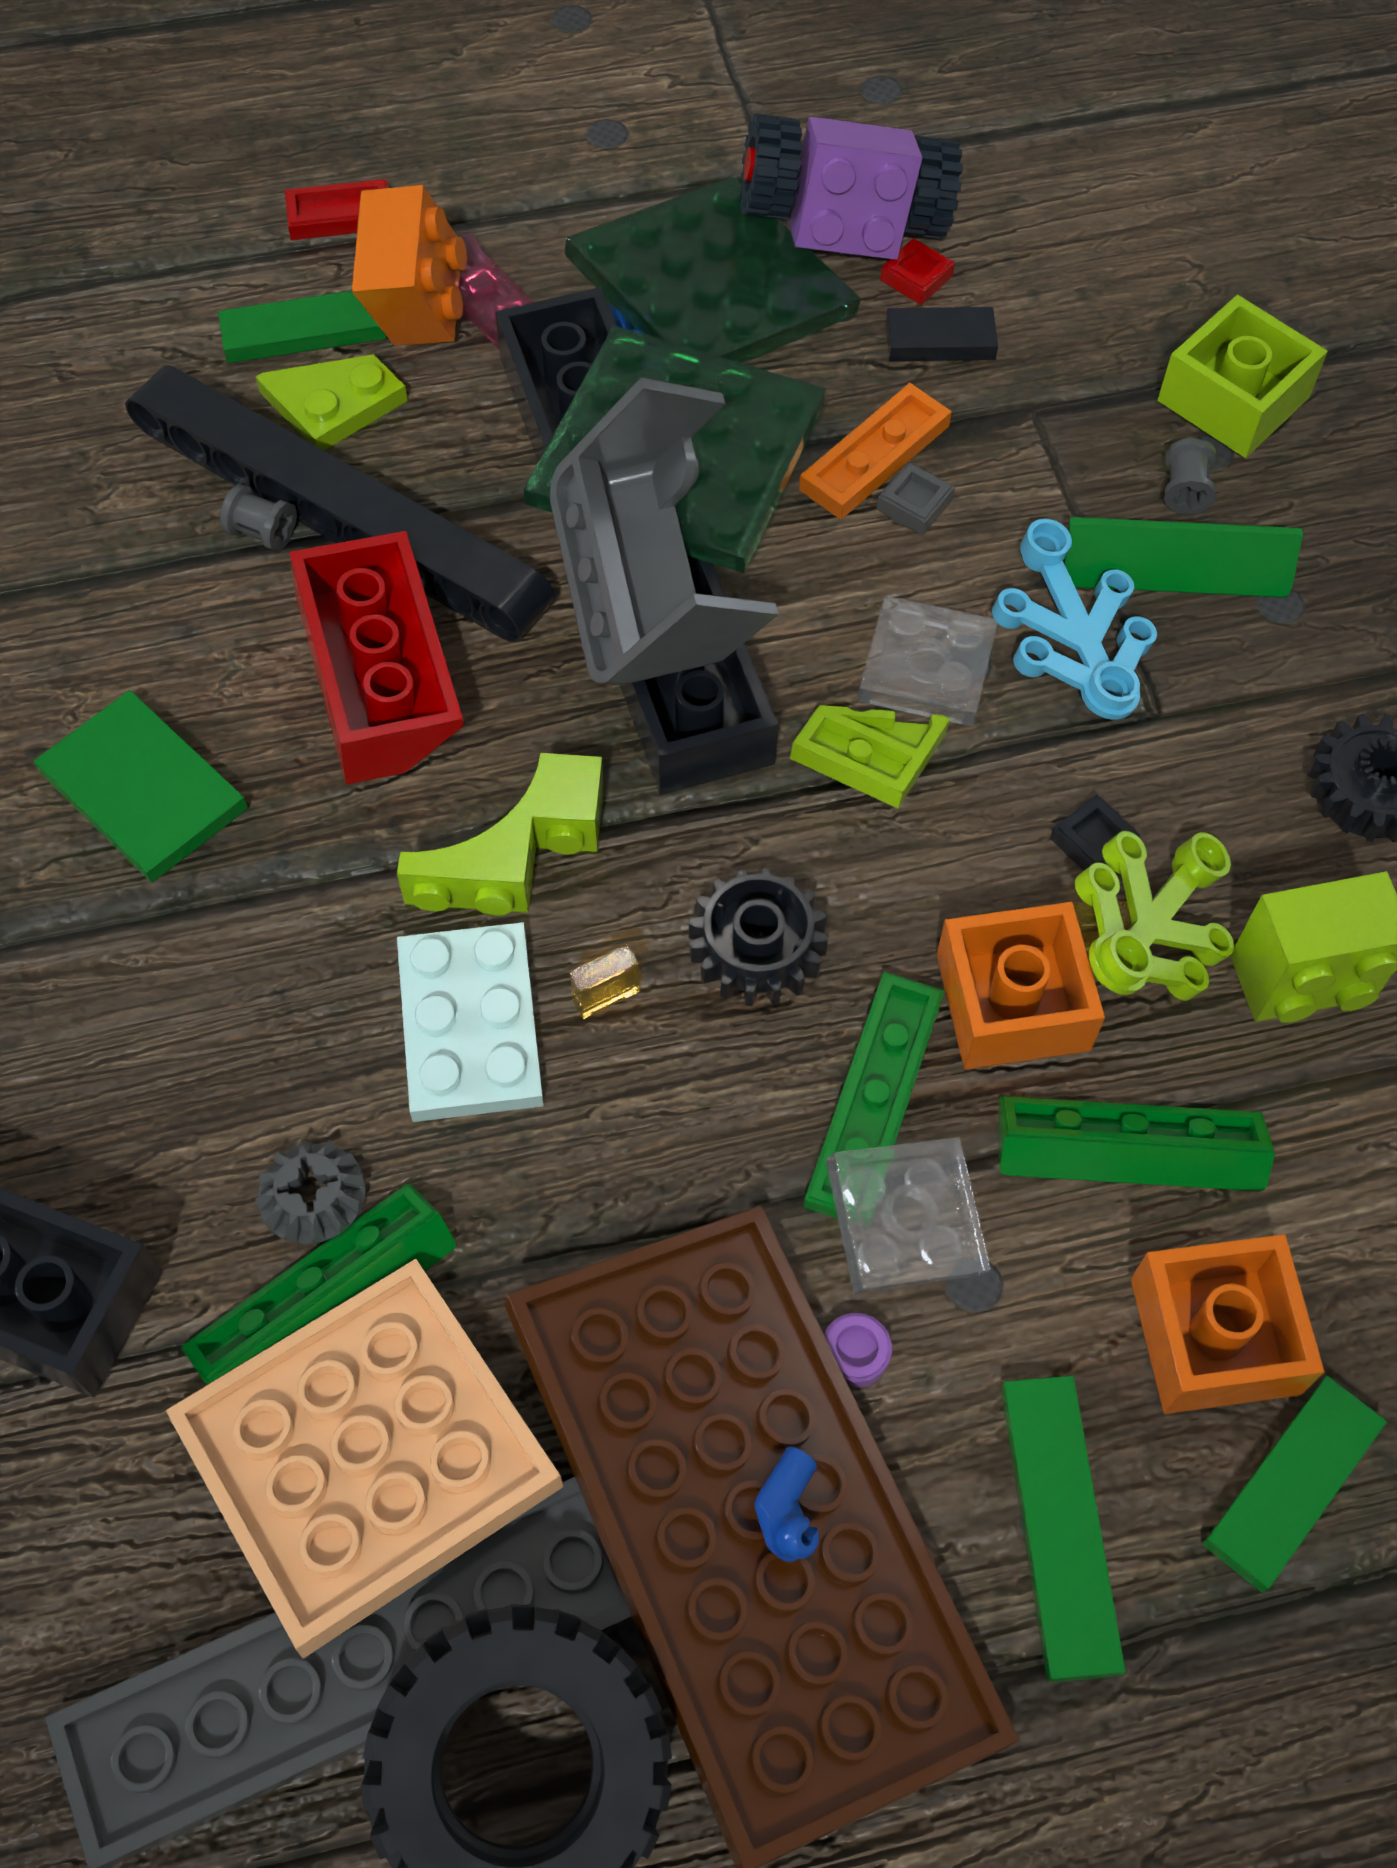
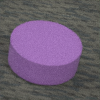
[824,1313,892,1388]

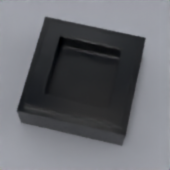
[1050,795,1140,871]

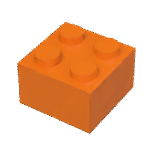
[352,185,467,346]
[936,902,1105,1070]
[1131,1234,1325,1414]

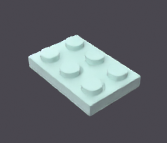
[397,922,544,1122]

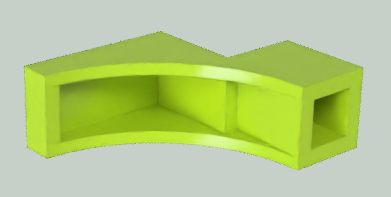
[397,753,604,916]

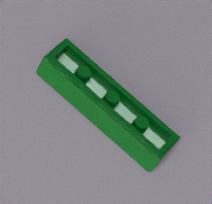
[1063,517,1303,598]
[998,1096,1275,1191]
[181,1183,456,1385]

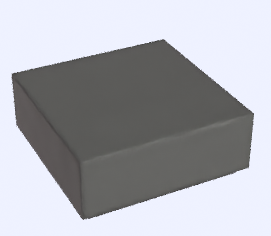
[876,462,955,535]

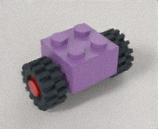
[740,113,963,260]

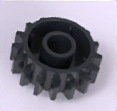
[1307,714,1397,842]
[689,869,829,1006]

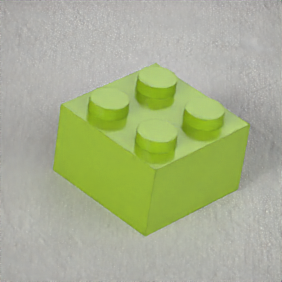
[1157,294,1328,458]
[1230,871,1397,1023]

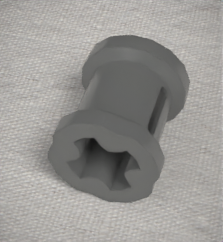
[1164,438,1217,515]
[220,484,297,551]

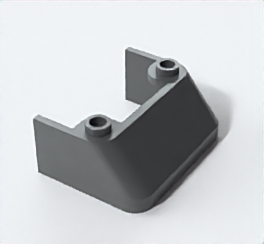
[550,377,779,685]

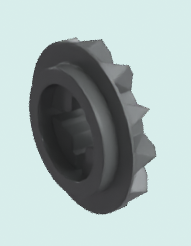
[255,1139,366,1244]

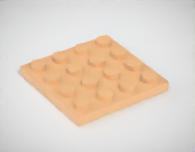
[165,1259,564,1659]

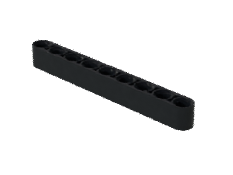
[125,365,555,642]

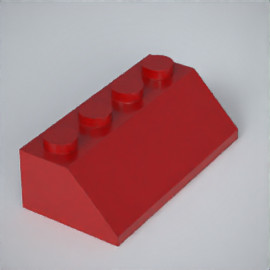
[289,531,463,785]

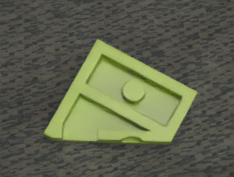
[255,354,408,451]
[790,705,950,809]

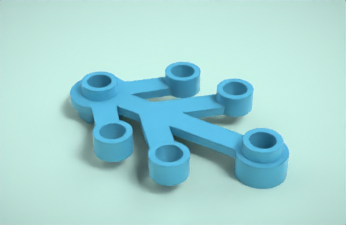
[992,519,1157,720]

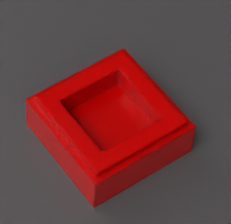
[880,238,955,305]

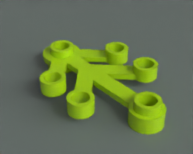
[1075,831,1234,1001]

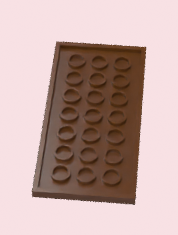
[504,1206,1020,1868]

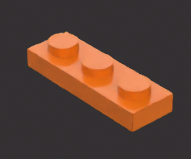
[799,383,952,520]

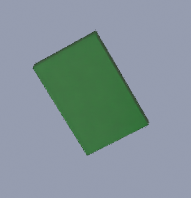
[33,690,248,883]

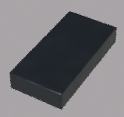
[886,307,998,362]

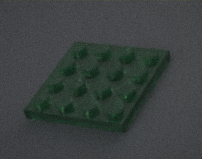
[565,176,861,384]
[524,325,826,573]

